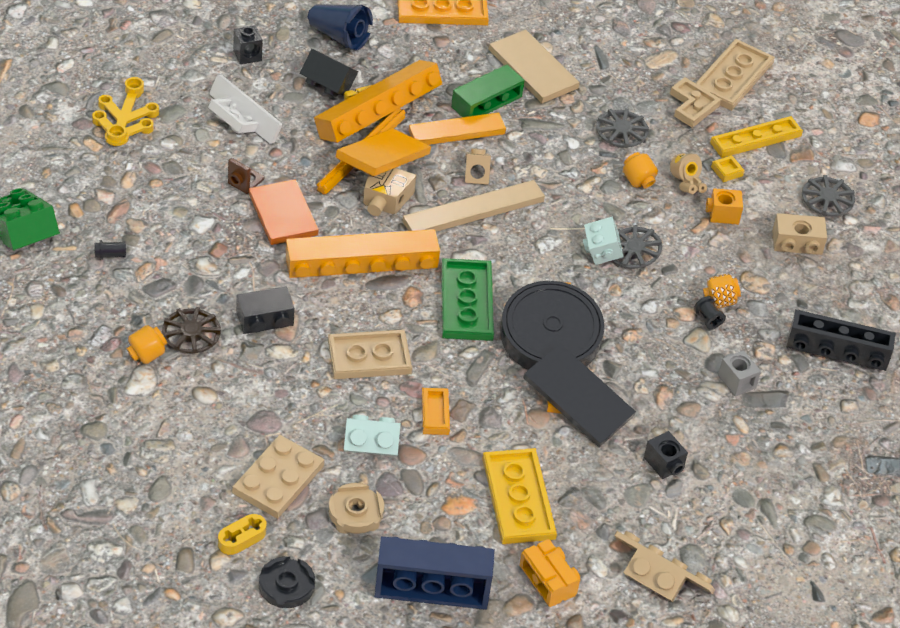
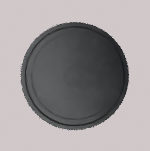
[500,281,604,370]

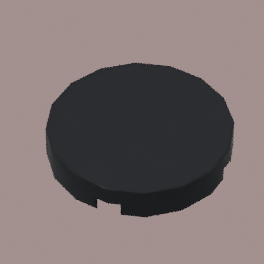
[259,556,315,608]

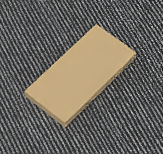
[489,30,580,103]
[696,39,775,111]

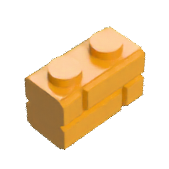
[519,539,580,607]

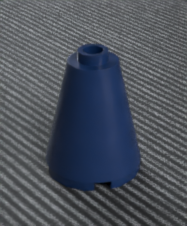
[308,4,373,50]

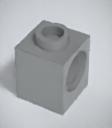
[718,350,761,397]

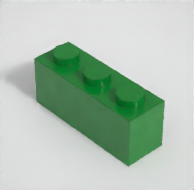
[451,64,525,117]

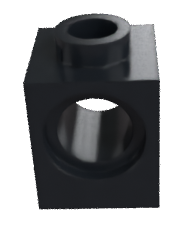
[233,25,263,65]
[644,431,688,479]

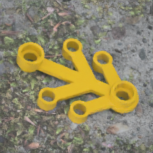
[92,77,159,146]

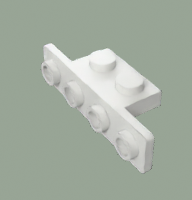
[208,75,282,144]

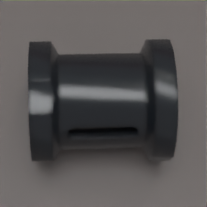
[694,296,726,330]

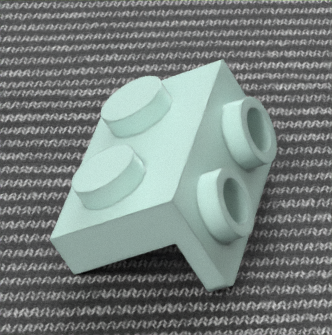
[344,415,401,457]

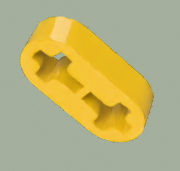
[218,514,266,555]

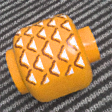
[703,274,741,309]

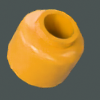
[623,152,658,189]
[126,325,167,364]

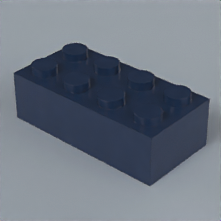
[374,536,495,610]

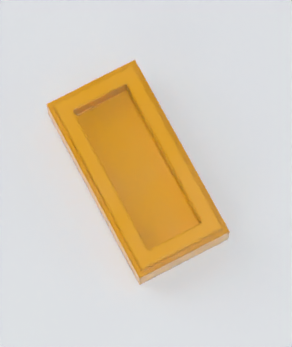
[421,388,450,435]

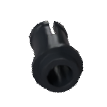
[94,240,126,260]

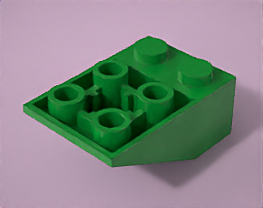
[0,188,60,250]

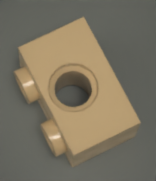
[772,213,827,255]

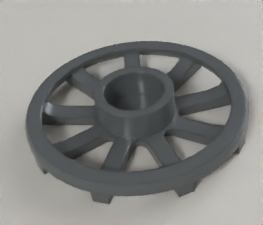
[596,108,649,148]
[802,175,855,216]
[612,225,662,269]

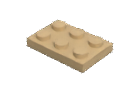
[232,435,325,519]

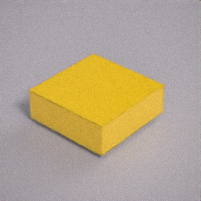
[711,155,745,183]

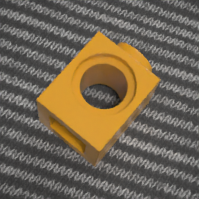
[706,188,743,225]

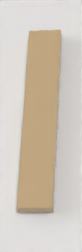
[402,180,545,232]

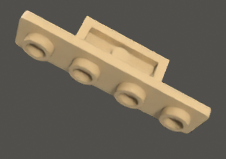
[614,531,715,602]

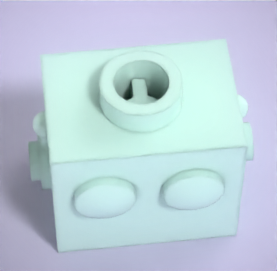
[583,216,624,265]

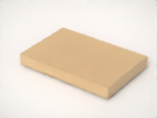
[328,329,412,379]

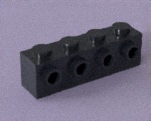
[786,309,896,371]

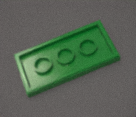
[441,258,494,341]

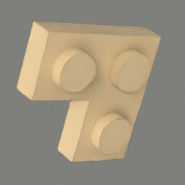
[670,77,721,128]

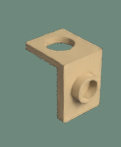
[465,148,491,184]

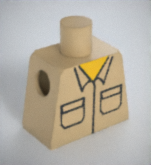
[363,168,416,216]

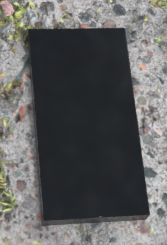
[523,343,636,448]

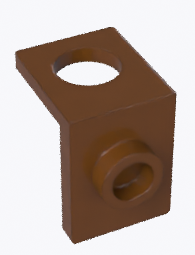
[228,158,265,194]

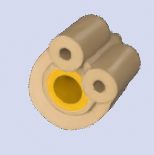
[670,153,707,194]

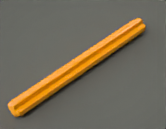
[317,108,406,195]

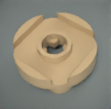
[328,483,384,534]

